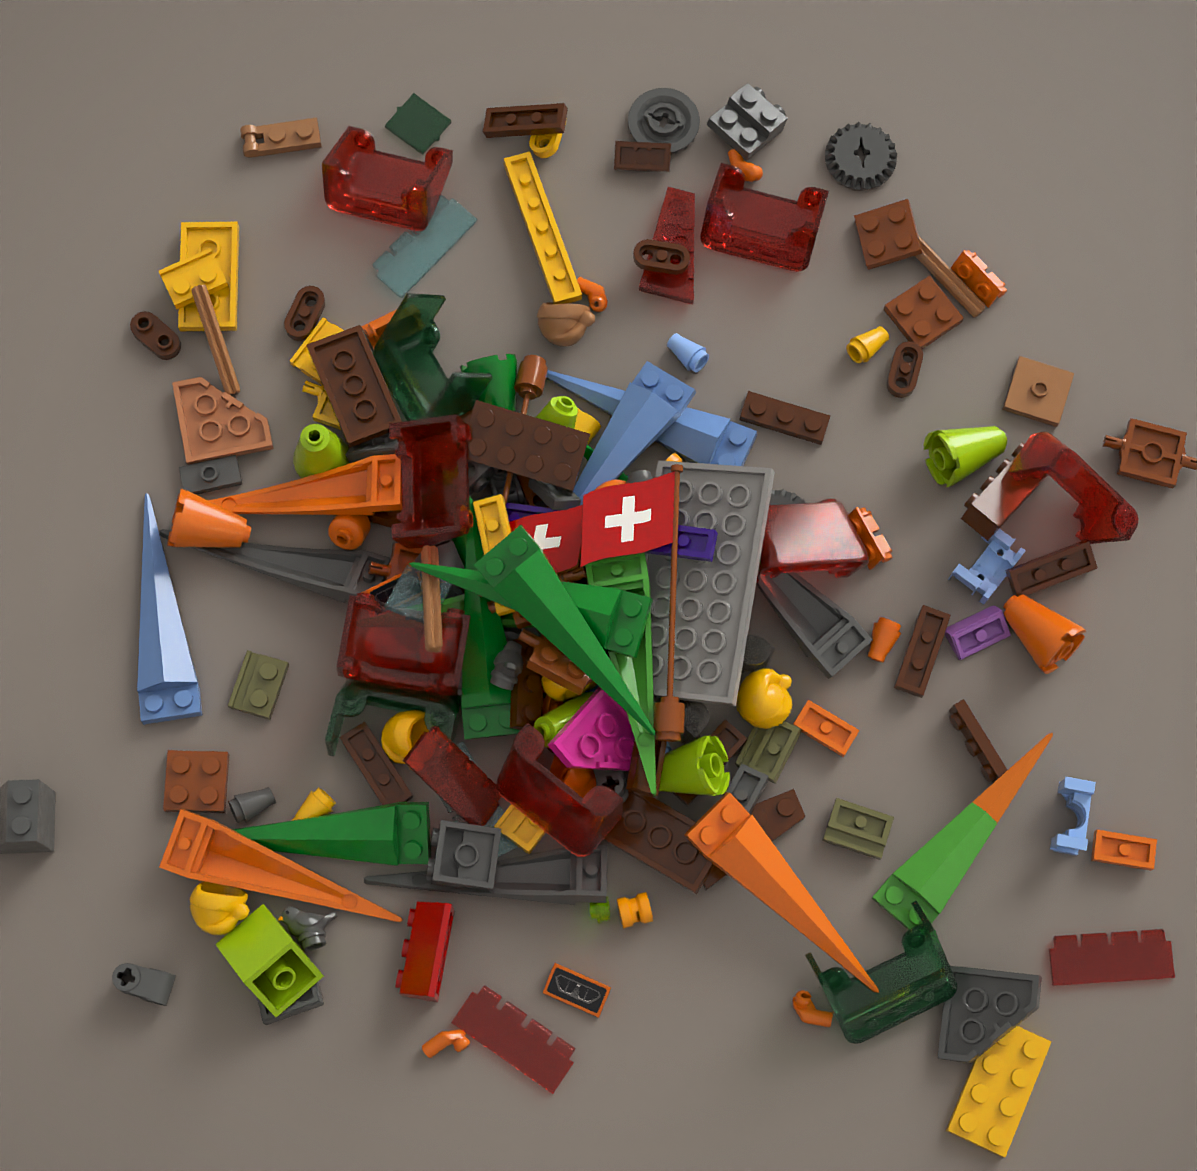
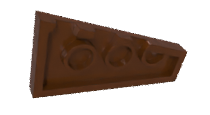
[703,789,806,891]

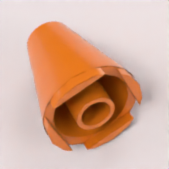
[167,489,251,548]
[1003,594,1086,674]

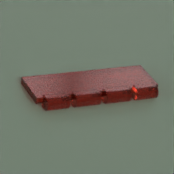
[403,726,503,826]
[1049,929,1175,986]
[451,985,576,1094]

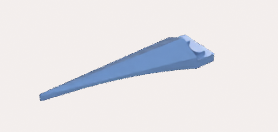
[573,361,696,505]
[546,370,757,466]
[137,493,203,725]

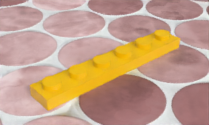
[503,151,582,304]

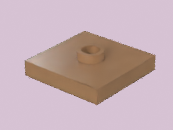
[1002,356,1074,427]

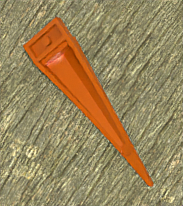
[208,454,403,515]
[684,792,879,993]
[159,809,403,922]

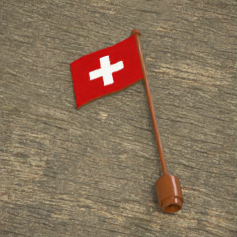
[480,355,583,597]
[580,464,685,742]

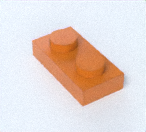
[793,700,860,757]
[1091,829,1157,871]

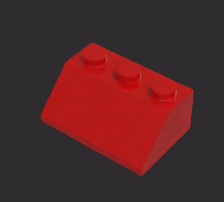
[395,901,455,1002]

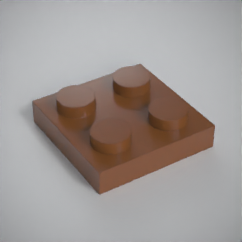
[854,199,923,270]
[884,275,964,349]
[163,750,229,813]

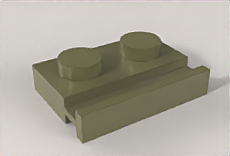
[228,650,289,720]
[735,721,802,784]
[822,798,894,860]

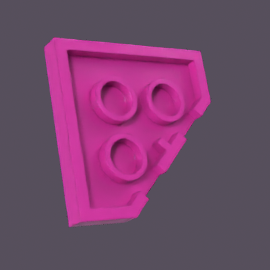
[548,687,634,771]

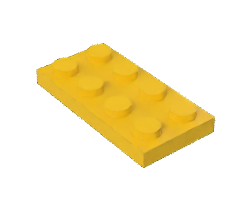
[178,221,239,332]
[946,1026,1051,1158]

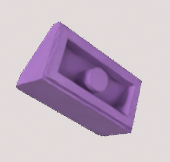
[945,606,1011,660]

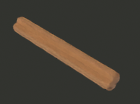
[915,235,985,317]
[191,285,240,395]
[421,545,443,653]

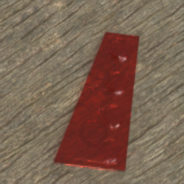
[639,187,695,305]

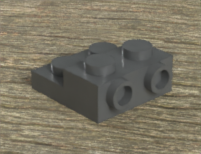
[707,83,788,160]
[426,820,501,891]

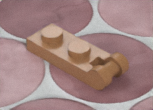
[240,117,322,158]

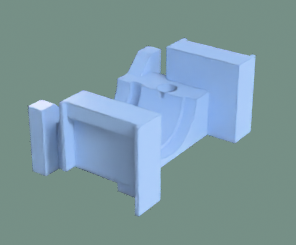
[948,528,1026,605]
[1050,776,1096,856]

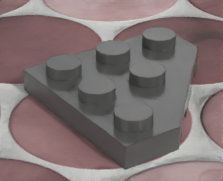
[938,965,1042,1063]

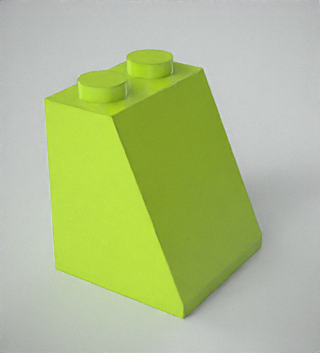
[215,904,324,1017]

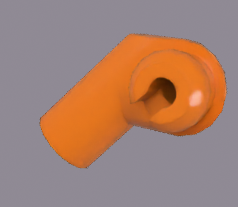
[728,149,763,182]
[577,277,608,312]
[792,990,833,1028]
[422,1029,470,1058]

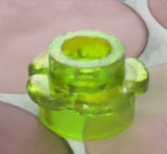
[590,896,610,924]

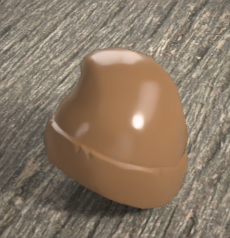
[537,302,595,347]

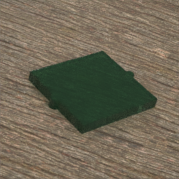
[385,93,451,155]

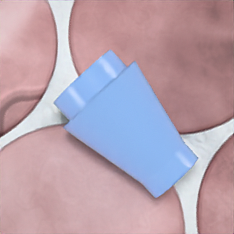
[667,333,709,373]

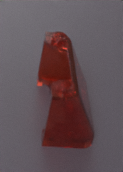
[322,126,453,231]
[700,163,829,272]
[389,414,474,549]
[1008,431,1139,544]
[756,499,869,583]
[336,593,471,696]
[496,722,623,857]

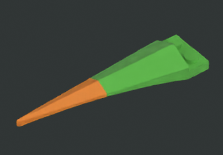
[872,733,1053,938]

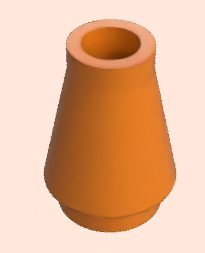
[867,617,901,663]

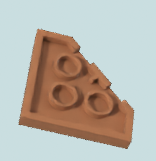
[172,377,274,465]

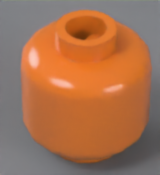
[328,515,371,550]

